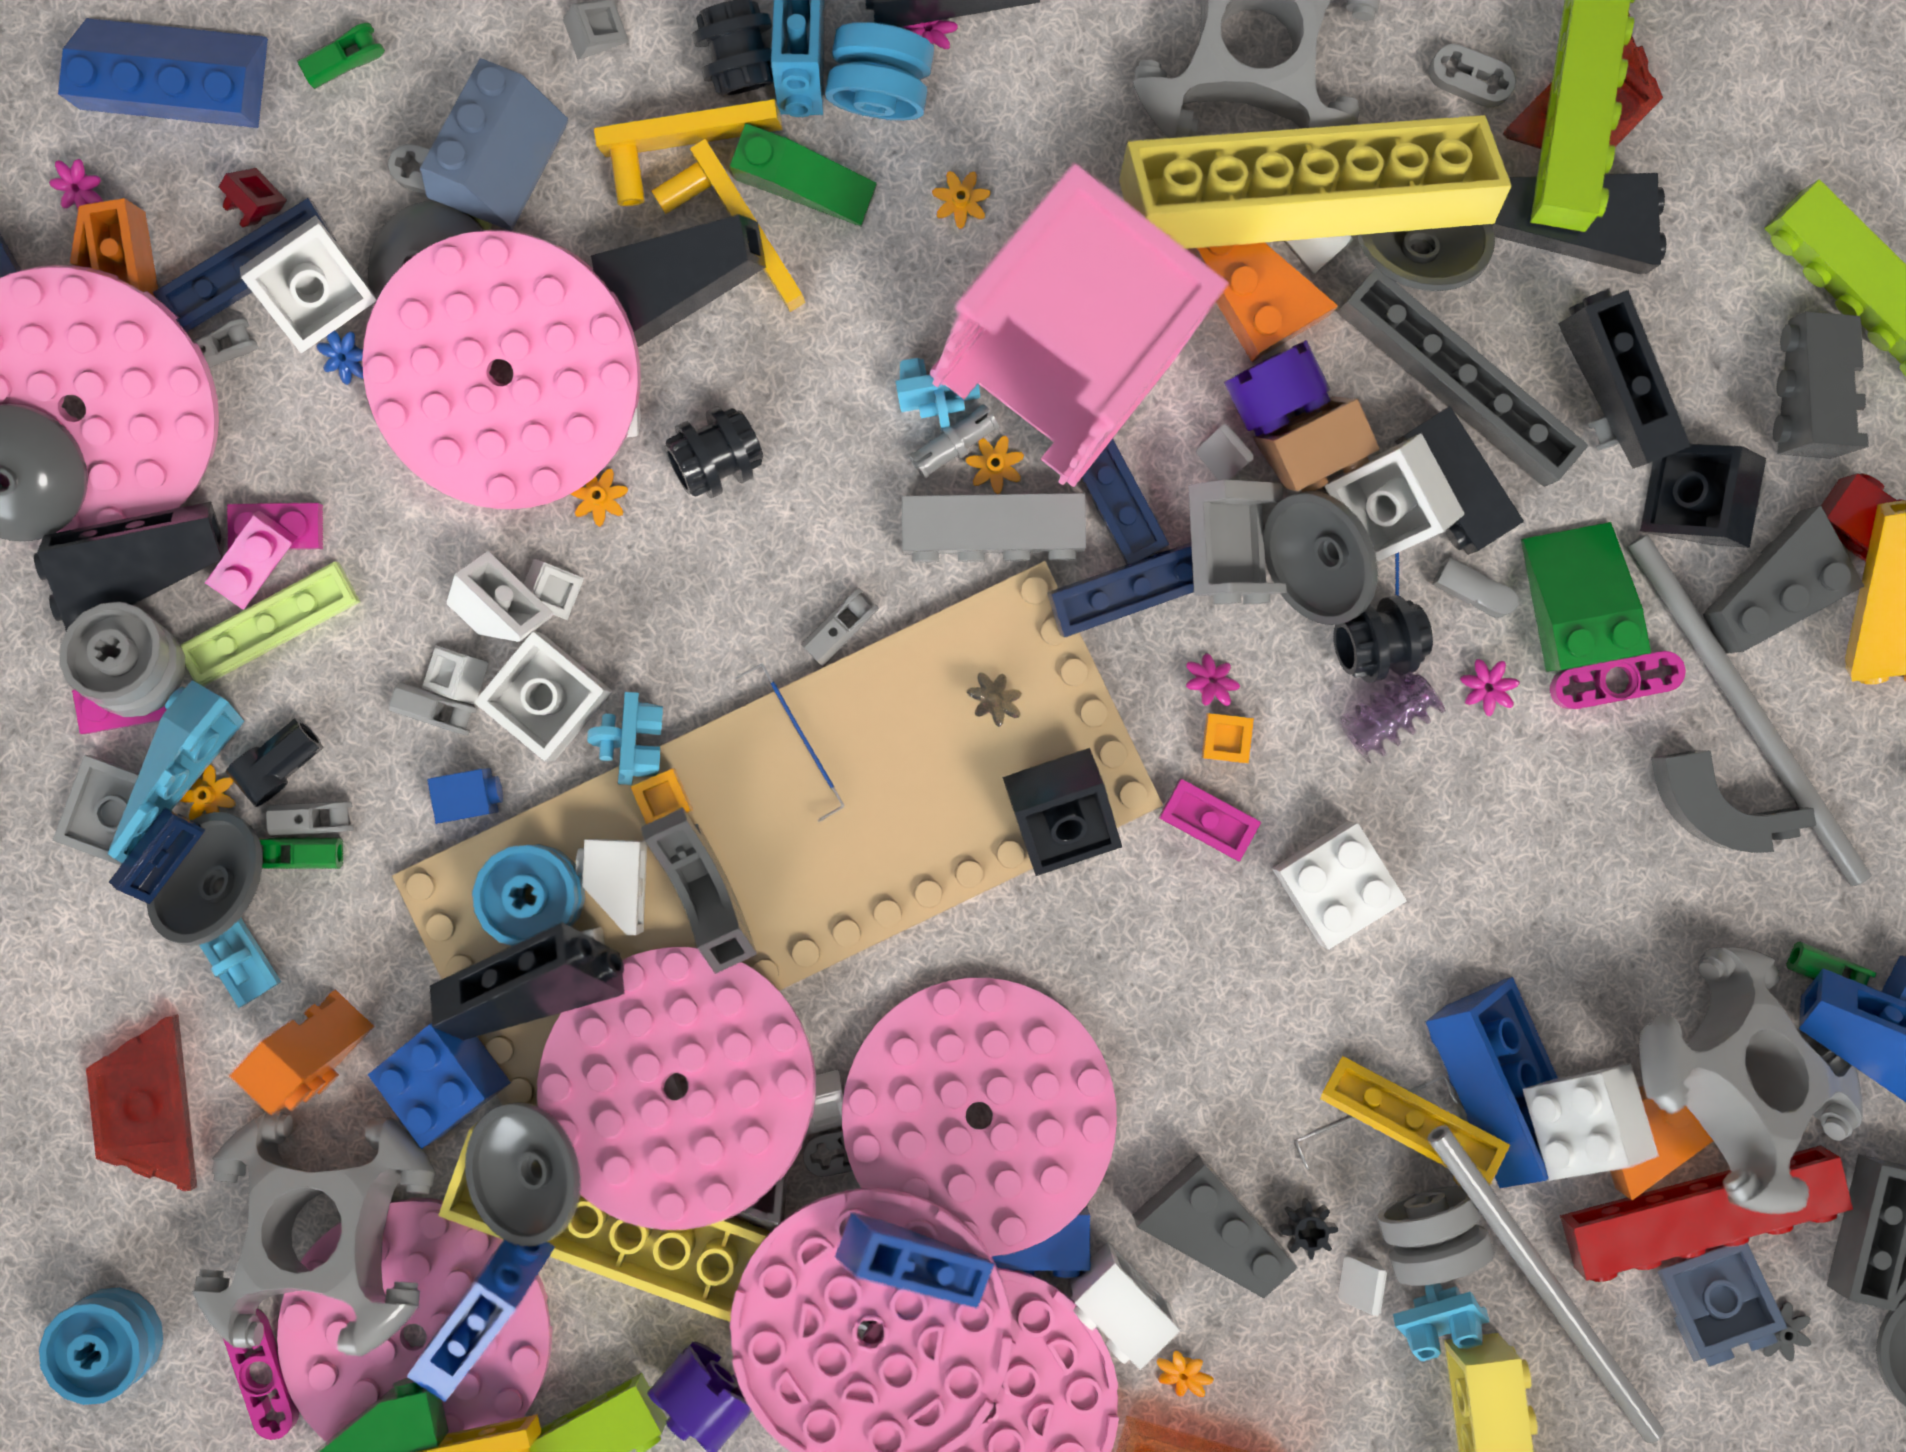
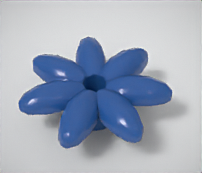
[316,330,364,385]

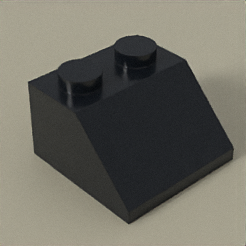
[1640,444,1766,548]
[1002,748,1122,876]

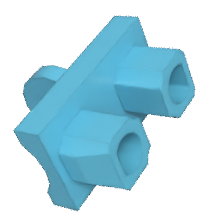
[895,358,981,428]
[587,692,663,785]
[199,918,281,1008]
[1393,1283,1490,1361]

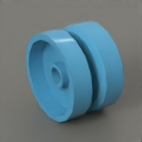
[825,22,934,121]
[472,844,586,946]
[39,1287,163,1405]

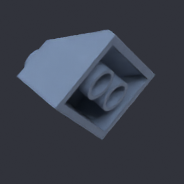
[420,58,568,231]

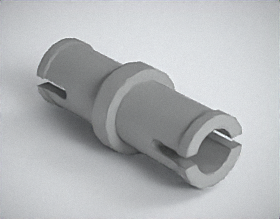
[909,404,1000,479]

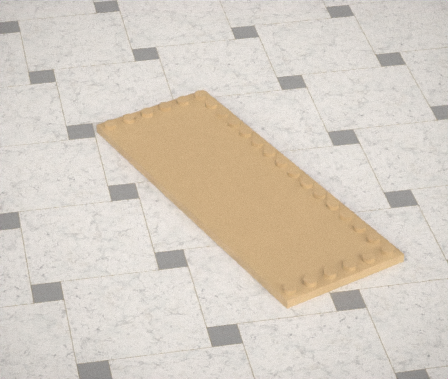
[392,561,1163,1107]

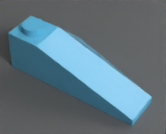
[108,680,244,863]

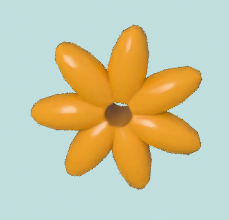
[932,171,991,229]
[965,436,1024,494]
[571,469,628,527]
[180,765,236,820]
[1156,1351,1214,1397]

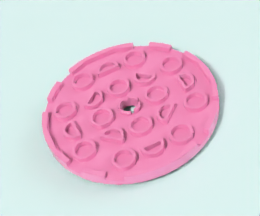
[362,230,641,509]
[0,265,219,533]
[537,947,816,1230]
[842,978,1117,1257]
[730,1188,1012,1452]
[277,1197,552,1441]
[861,1268,1119,1452]

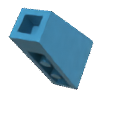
[771,0,825,118]

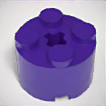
[1224,340,1331,436]
[647,1341,752,1452]

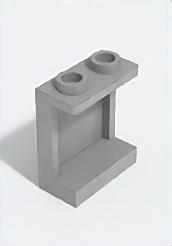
[1188,479,1287,605]

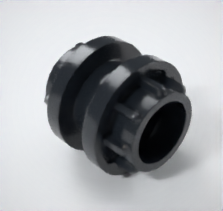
[692,0,774,96]
[665,406,763,498]
[1333,595,1433,683]

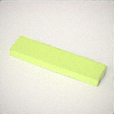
[181,561,360,687]

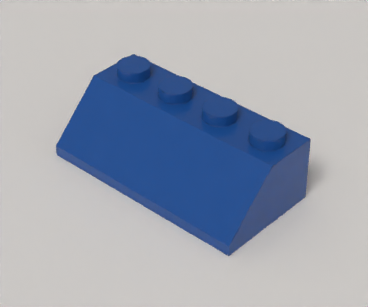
[58,18,268,128]
[1425,977,1558,1188]

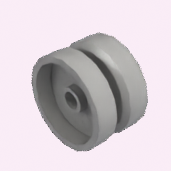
[60,602,185,717]
[1377,1186,1495,1286]

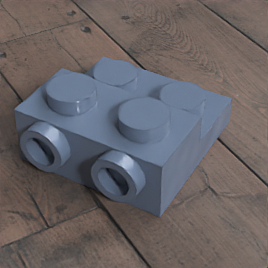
[1657,1242,1788,1367]

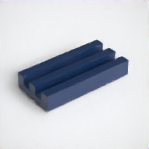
[109,807,205,904]

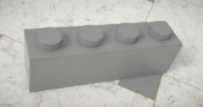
[902,493,1086,563]

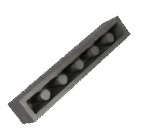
[1337,266,1589,487]

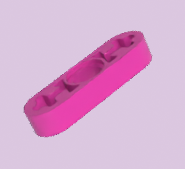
[1550,651,1686,709]
[223,1309,299,1440]

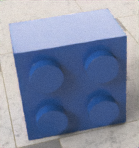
[368,1023,511,1149]

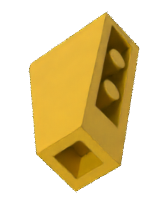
[1845,500,1906,685]

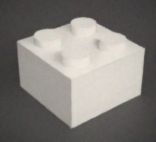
[240,215,377,353]
[1325,433,1465,562]
[474,631,613,762]
[1272,821,1407,950]
[1523,1063,1659,1181]
[1070,1242,1181,1370]

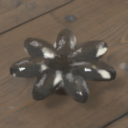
[967,672,1022,727]

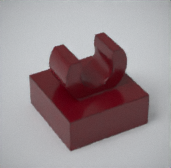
[218,168,287,228]

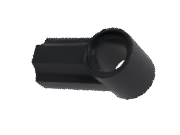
[225,718,324,807]

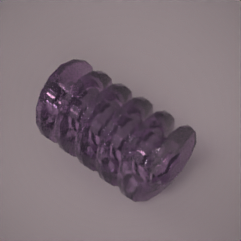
[1340,672,1446,764]

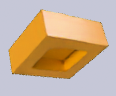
[1201,713,1254,764]
[631,768,693,824]

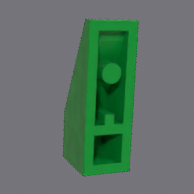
[730,123,877,227]
[314,1378,449,1452]

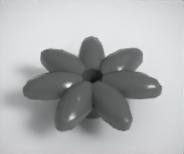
[1763,1302,1812,1361]

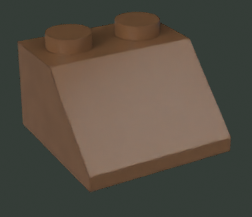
[1253,396,1380,491]

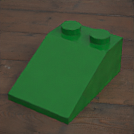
[1521,522,1651,672]

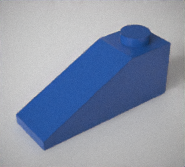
[834,1212,994,1309]

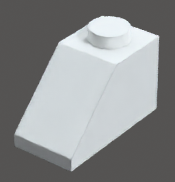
[446,551,553,642]
[576,839,647,935]

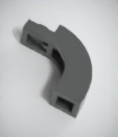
[1651,750,1816,853]
[641,808,757,974]

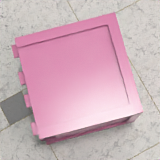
[929,163,1229,487]

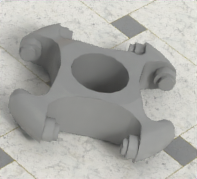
[1133,0,1380,138]
[1640,947,1862,1214]
[192,1112,436,1356]

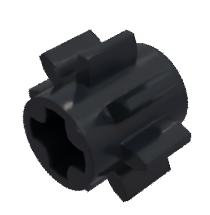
[1278,1198,1338,1260]

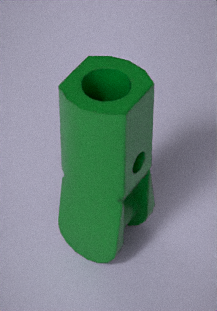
[297,23,385,89]
[259,838,343,869]
[1786,941,1877,986]

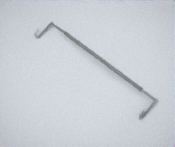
[1295,1075,1459,1169]

